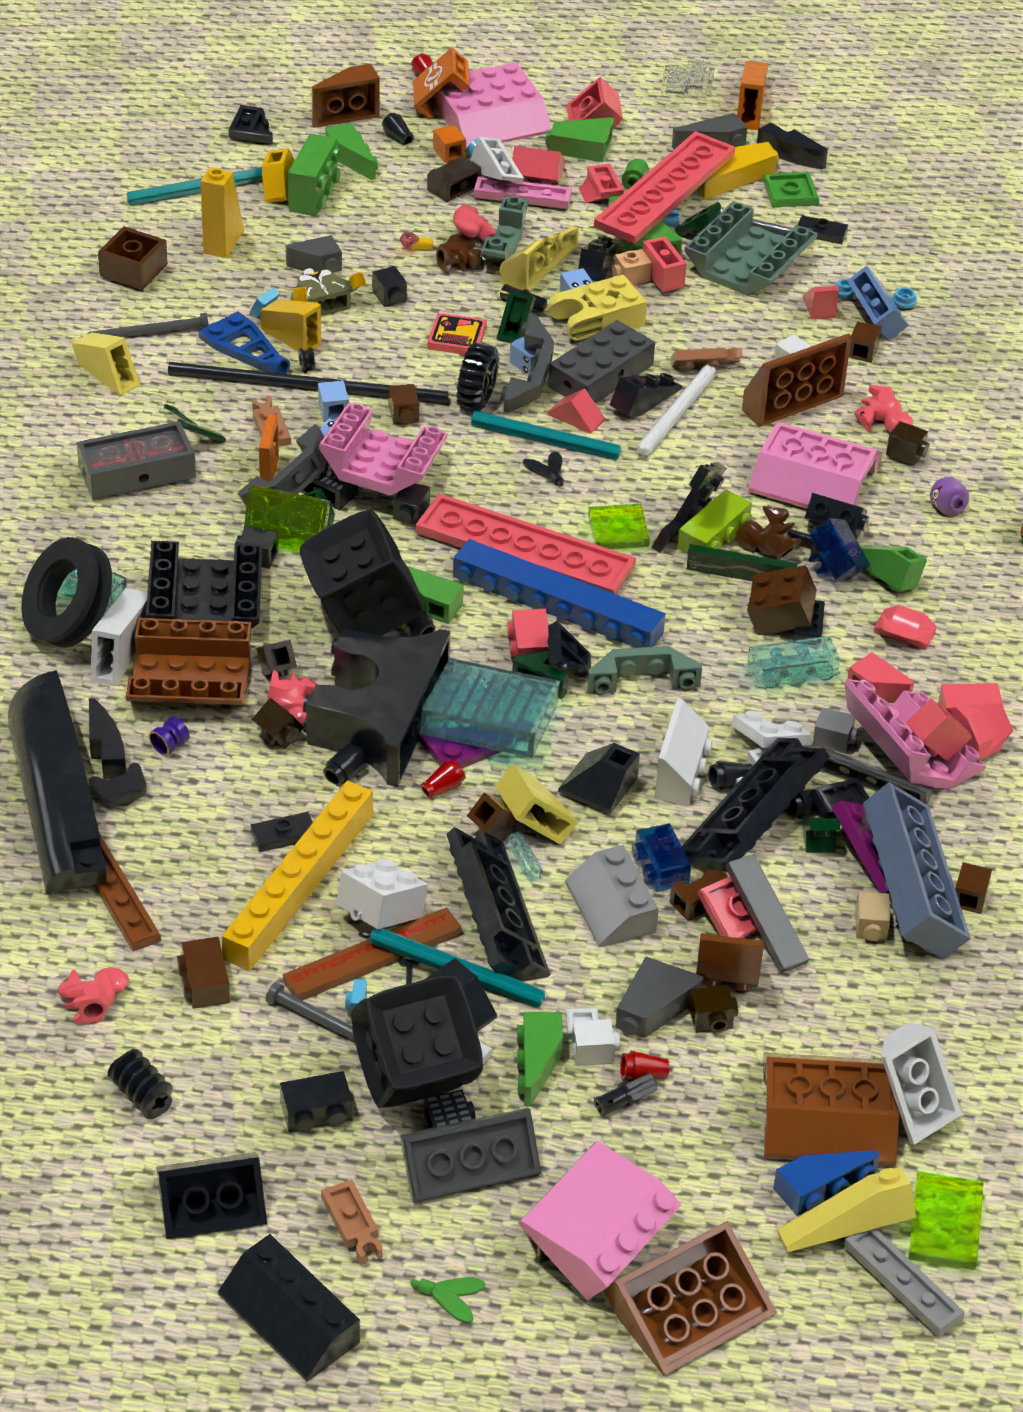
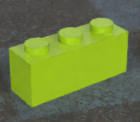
[677,489,753,554]

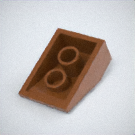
[312,64,380,128]
[696,933,764,992]

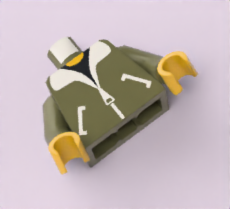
[290,268,366,316]

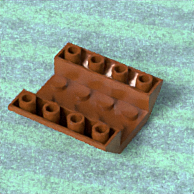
[126,618,251,705]
[763,1052,899,1166]

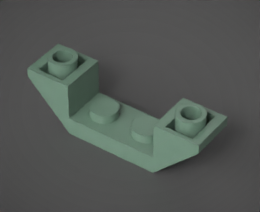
[481,196,528,263]
[587,646,702,694]

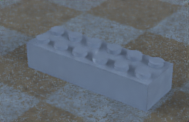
[863,782,971,959]

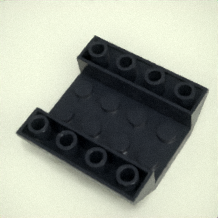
[146,541,262,629]

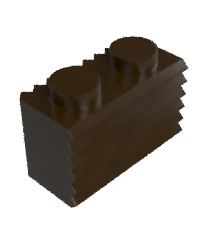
[427,155,481,202]

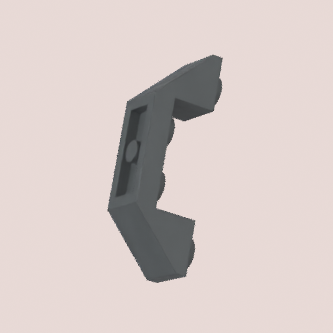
[500,313,554,412]
[237,424,326,513]

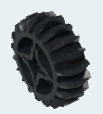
[456,342,500,412]

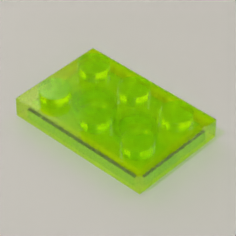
[243,485,330,551]
[908,1171,984,1270]

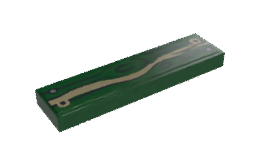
[686,544,798,582]

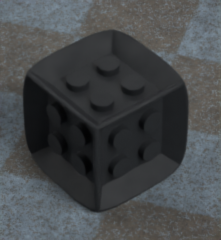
[300,510,423,636]
[351,975,483,1108]

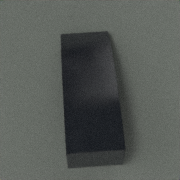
[757,122,828,170]
[89,698,126,779]

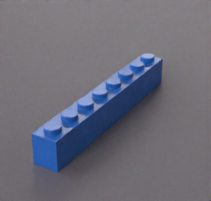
[453,539,666,648]

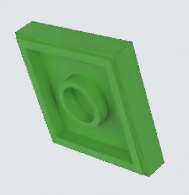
[763,172,819,208]

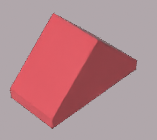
[803,285,839,319]
[547,388,605,434]

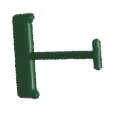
[164,404,226,442]

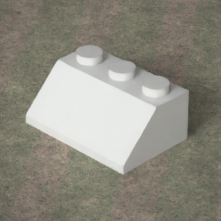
[655,699,713,806]
[881,1022,962,1145]

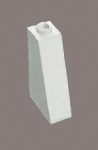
[90,588,147,686]

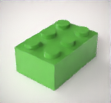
[288,133,341,216]

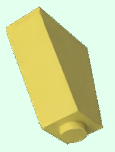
[71,332,141,395]
[495,763,579,845]

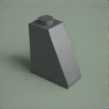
[615,956,704,1038]

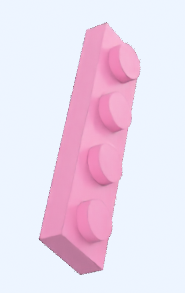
[474,176,572,209]

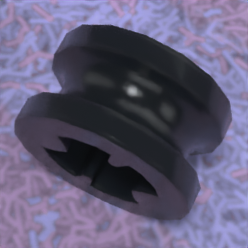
[298,347,315,371]

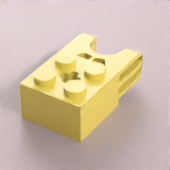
[547,275,647,341]

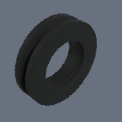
[21,537,112,648]

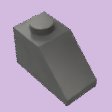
[285,235,342,272]

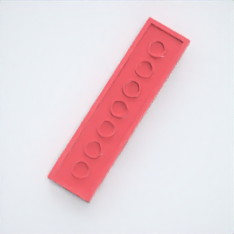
[594,131,736,244]
[415,493,636,594]

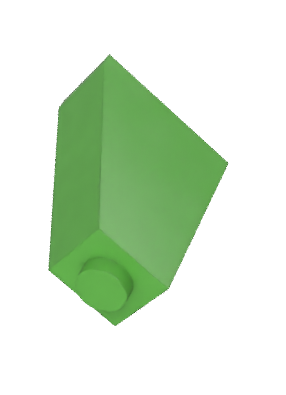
[545,117,614,162]

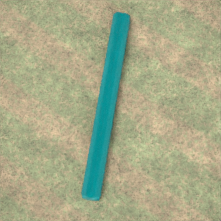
[127,167,263,206]
[471,411,621,460]
[370,928,545,1007]

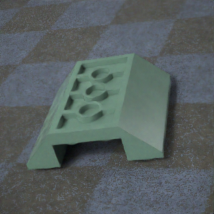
[685,201,818,296]

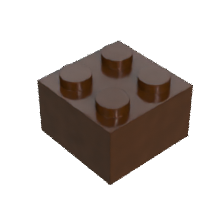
[98,226,168,290]
[747,565,817,635]

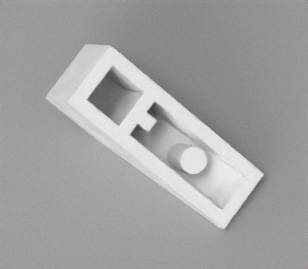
[470,137,524,182]

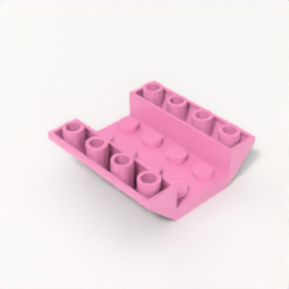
[319,403,448,495]
[748,421,882,509]
[844,679,986,789]

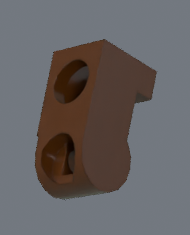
[669,869,728,921]

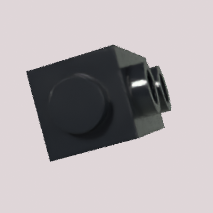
[804,492,869,536]

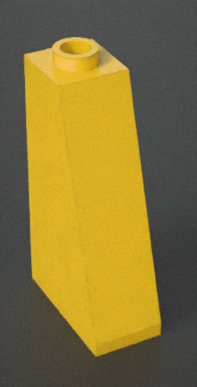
[698,142,779,199]
[200,167,244,258]

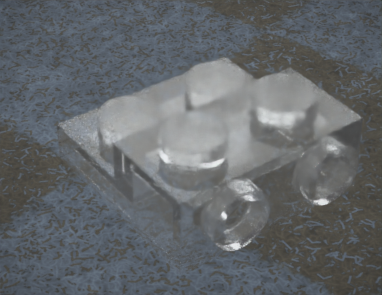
[660,59,715,101]

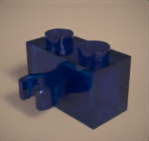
[808,519,870,580]
[632,823,691,892]

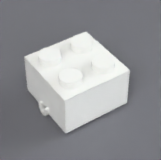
[336,859,428,929]

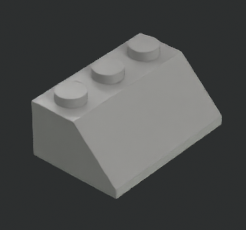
[565,845,658,947]

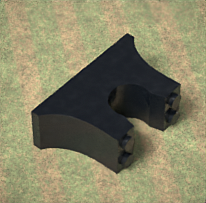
[303,628,451,787]

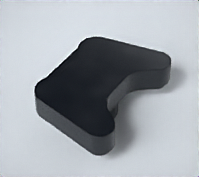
[89,763,147,807]

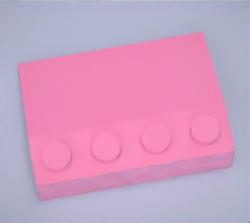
[518,1141,682,1300]

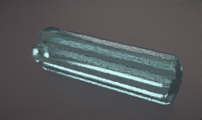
[508,832,543,882]

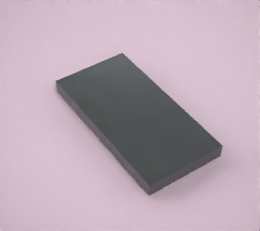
[400,1107,542,1202]

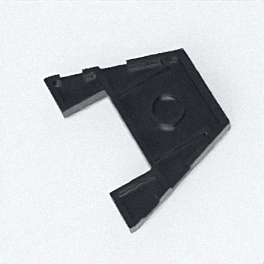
[651,462,727,553]

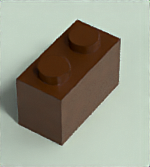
[177,936,230,1009]

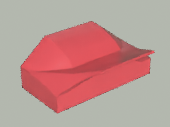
[579,163,624,203]
[874,605,937,650]
[951,698,1013,760]

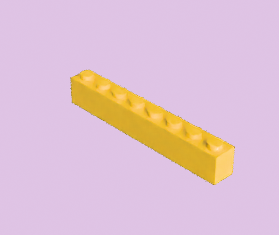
[222,780,373,972]

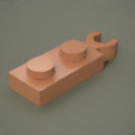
[671,348,742,370]
[252,395,291,446]
[321,1180,382,1265]

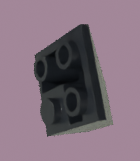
[558,743,640,814]

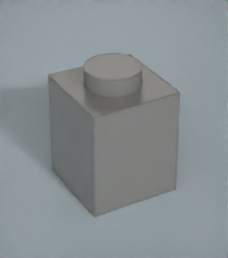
[812,707,859,754]

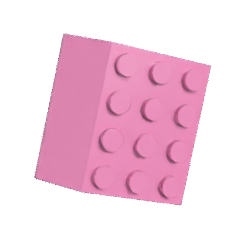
[432,62,551,149]

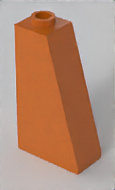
[737,61,768,130]

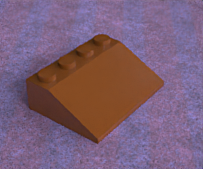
[742,333,852,427]
[603,1220,777,1376]

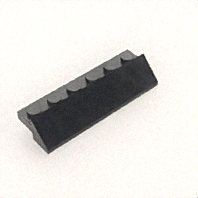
[677,738,830,873]
[446,827,551,982]

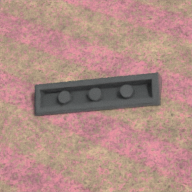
[822,748,933,804]

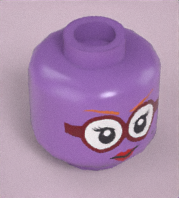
[930,477,969,516]

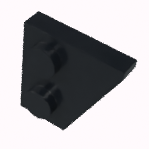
[228,105,273,144]
[547,621,591,677]

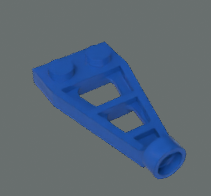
[198,311,290,374]

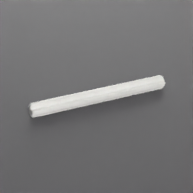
[636,365,716,457]

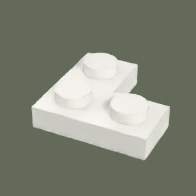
[732,711,812,748]

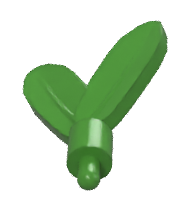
[410,1277,485,1323]

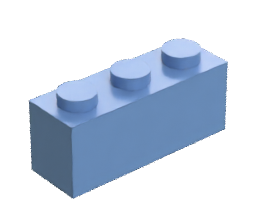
[847,266,909,340]

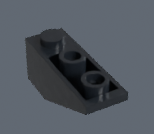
[578,236,618,281]
[609,373,682,417]

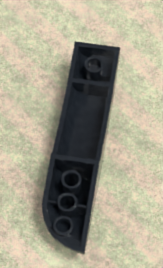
[8,670,107,894]

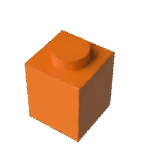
[433,125,466,163]

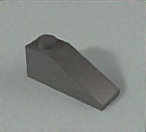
[672,113,748,149]

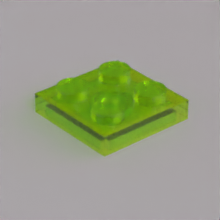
[588,504,650,549]

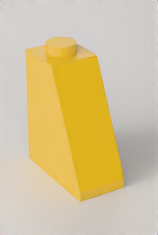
[260,299,321,352]

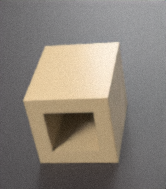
[855,892,890,941]

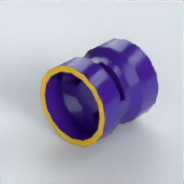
[148,716,190,756]

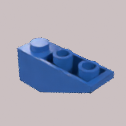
[773,1150,880,1216]

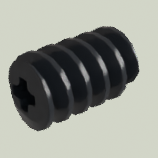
[107,1049,173,1119]

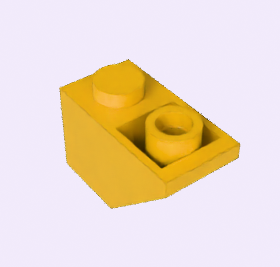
[262,148,295,203]

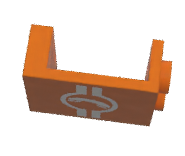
[413,47,470,119]

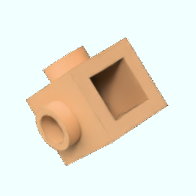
[612,249,652,285]

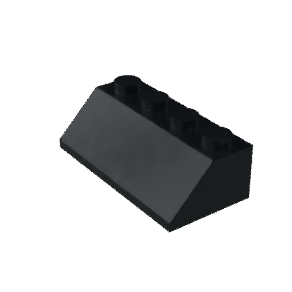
[218,1234,360,1382]

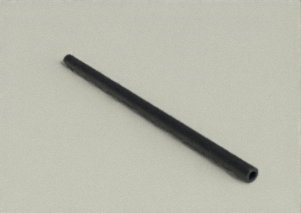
[168,362,449,404]

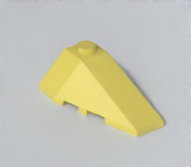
[499,226,579,290]
[777,1167,916,1253]

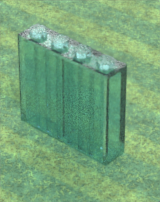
[420,658,561,758]

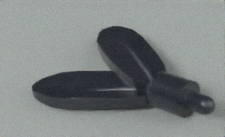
[523,452,564,487]

